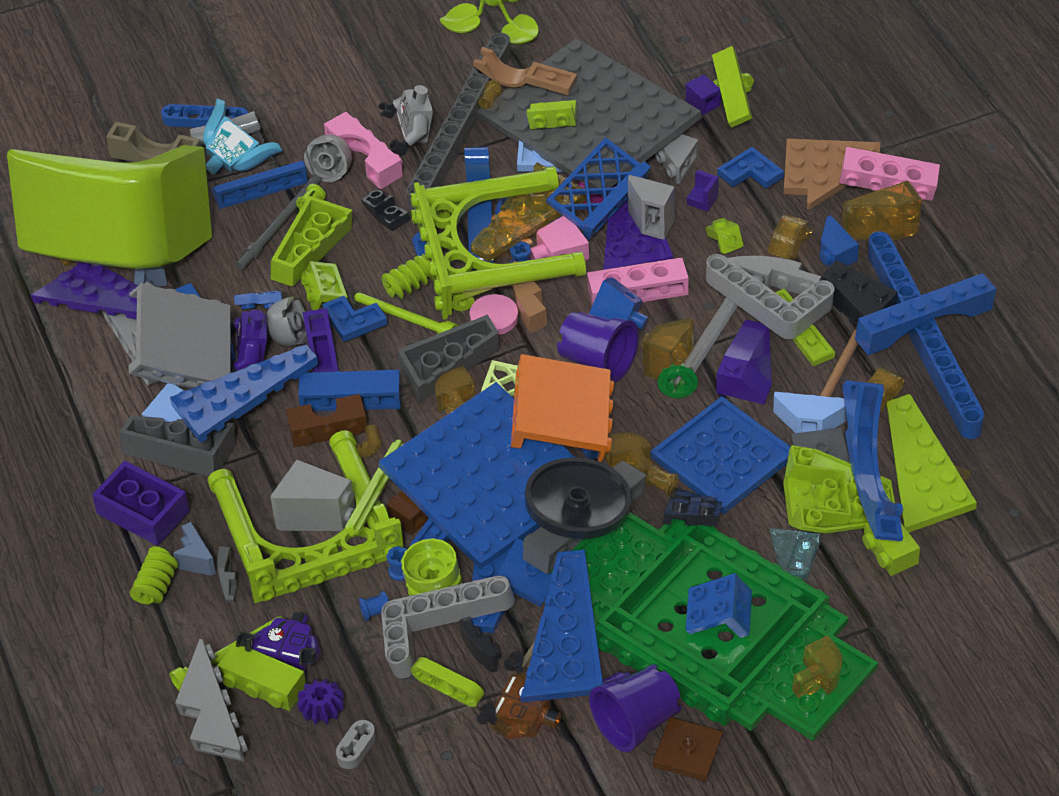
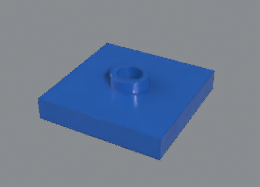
[497,538,552,607]

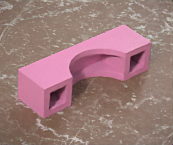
[324,112,403,189]

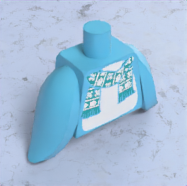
[203,98,283,175]

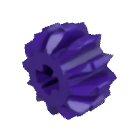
[298,678,344,725]

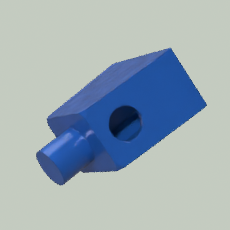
[589,277,649,330]

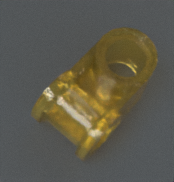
[867,366,904,412]

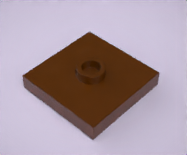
[653,718,723,782]

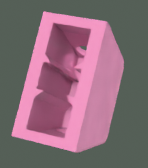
[529,216,589,261]

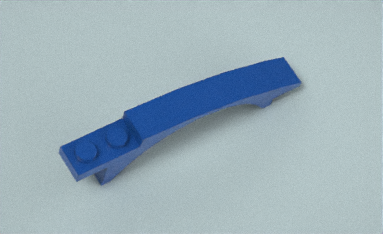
[842,380,903,541]

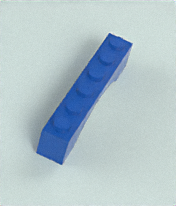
[855,273,997,355]

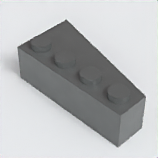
[398,314,498,404]
[119,416,236,476]

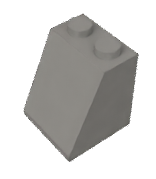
[270,460,355,531]

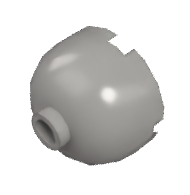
[304,134,352,182]
[266,296,307,347]

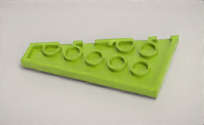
[887,394,977,533]

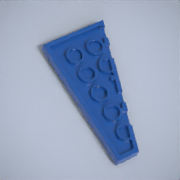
[170,345,318,443]
[520,550,603,703]

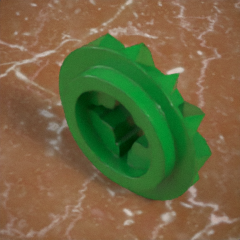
[657,363,698,398]

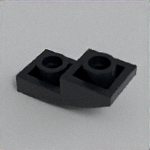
[361,188,410,231]
[459,617,500,673]

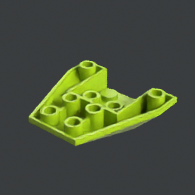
[783,445,895,534]

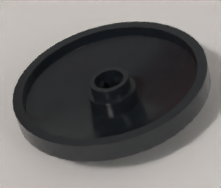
[525,457,631,539]

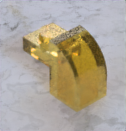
[768,214,812,260]
[435,366,475,415]
[604,432,653,484]
[792,636,842,698]

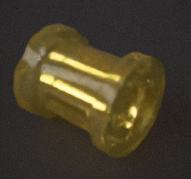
[646,465,679,496]

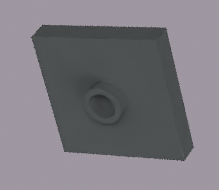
[791,428,850,463]

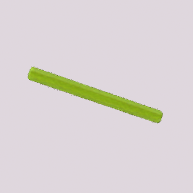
[345,440,403,537]

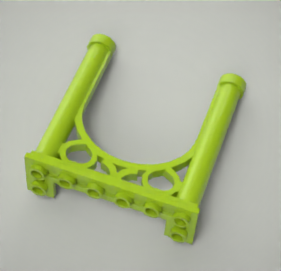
[410,166,586,320]
[208,431,404,604]

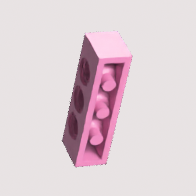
[839,147,940,201]
[587,258,688,305]

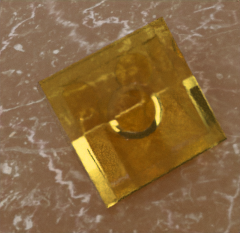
[642,318,694,381]

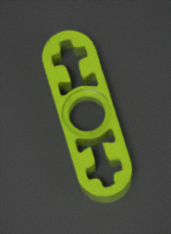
[411,657,484,707]

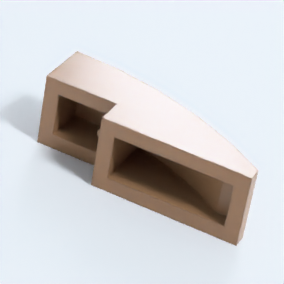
[512,261,547,333]

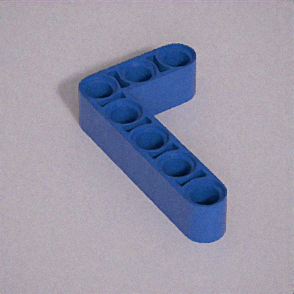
[465,147,494,271]

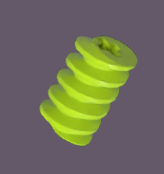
[381,254,436,299]
[130,546,179,605]

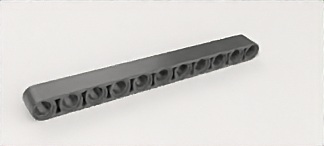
[407,33,511,212]

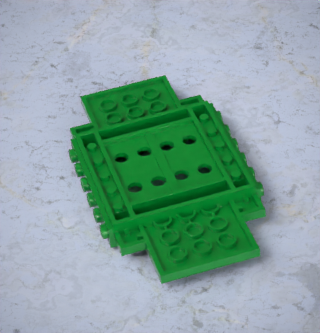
[551,512,878,741]

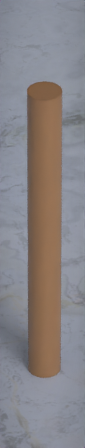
[820,329,858,397]

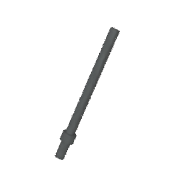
[236,175,321,270]

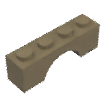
[106,122,202,162]

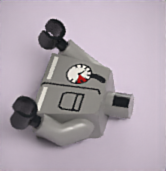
[378,85,433,156]

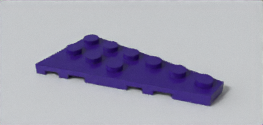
[603,178,673,270]
[31,262,138,319]

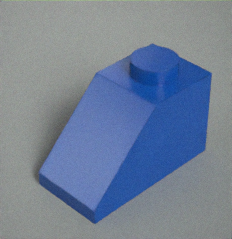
[819,215,859,267]

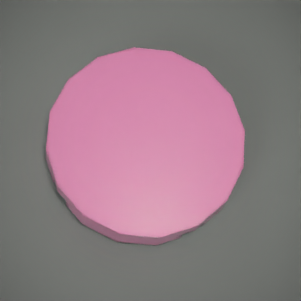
[469,294,518,335]

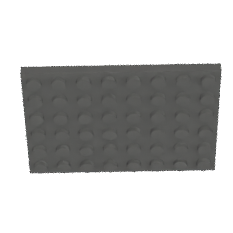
[477,38,702,195]

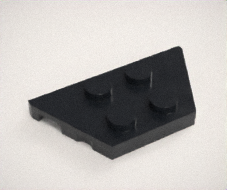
[663,487,723,526]

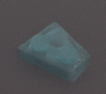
[770,528,821,581]

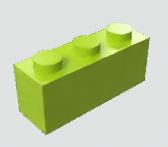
[217,642,306,711]

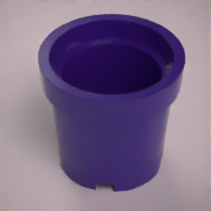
[557,311,639,382]
[589,665,681,752]

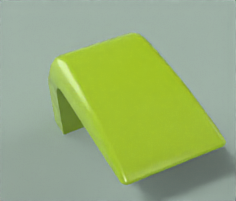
[7,145,212,269]

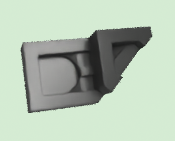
[217,546,238,603]

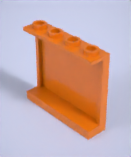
[511,354,614,463]

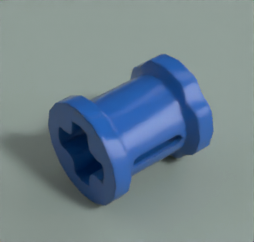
[510,241,531,263]
[386,546,407,581]
[358,591,389,621]

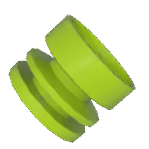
[401,538,463,596]

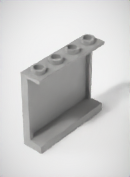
[129,283,230,389]

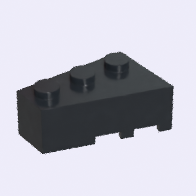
[822,260,898,327]

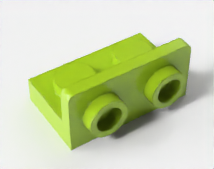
[527,100,577,129]
[301,261,347,310]

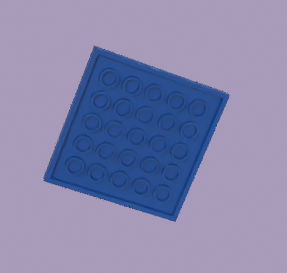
[379,382,574,569]

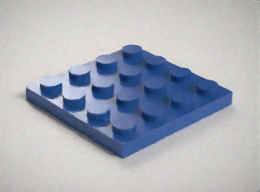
[650,396,790,514]

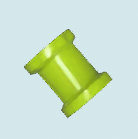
[296,184,326,210]

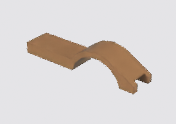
[473,47,577,95]

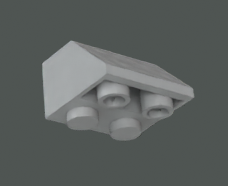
[628,175,675,240]

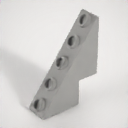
[655,133,698,184]
[175,639,248,762]

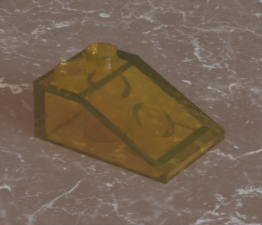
[842,180,922,240]

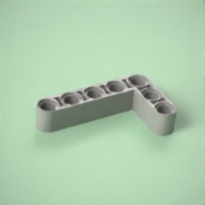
[705,254,834,339]
[102,310,159,386]
[381,576,515,679]

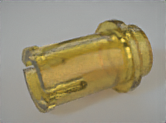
[478,80,502,109]

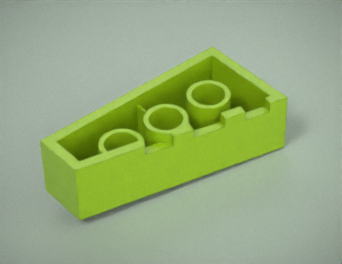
[271,196,353,287]

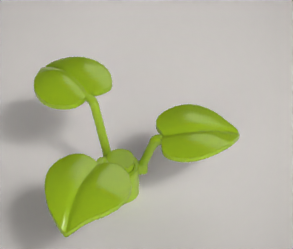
[440,0,539,44]

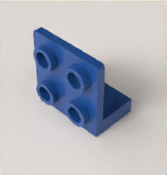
[686,573,752,638]

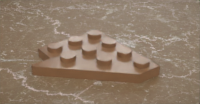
[784,139,880,210]

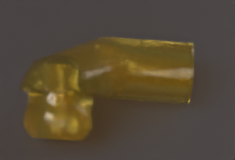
[357,425,381,458]

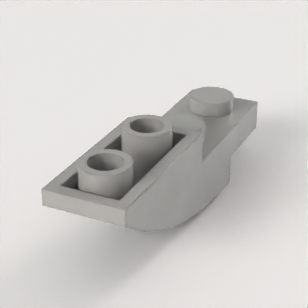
[728,256,821,294]

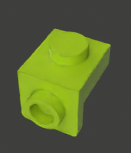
[705,218,743,254]

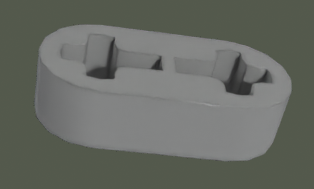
[336,720,376,769]

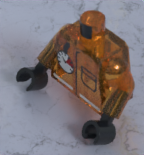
[477,651,561,739]

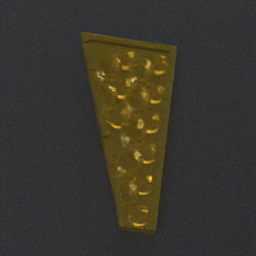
[471,162,586,262]

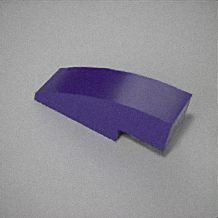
[303,308,338,372]

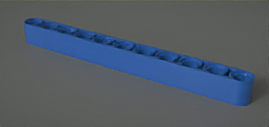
[868,231,984,439]

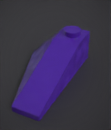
[716,319,772,405]

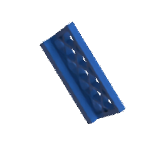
[546,137,651,240]

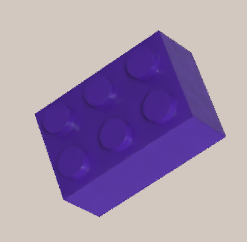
[92,460,189,546]

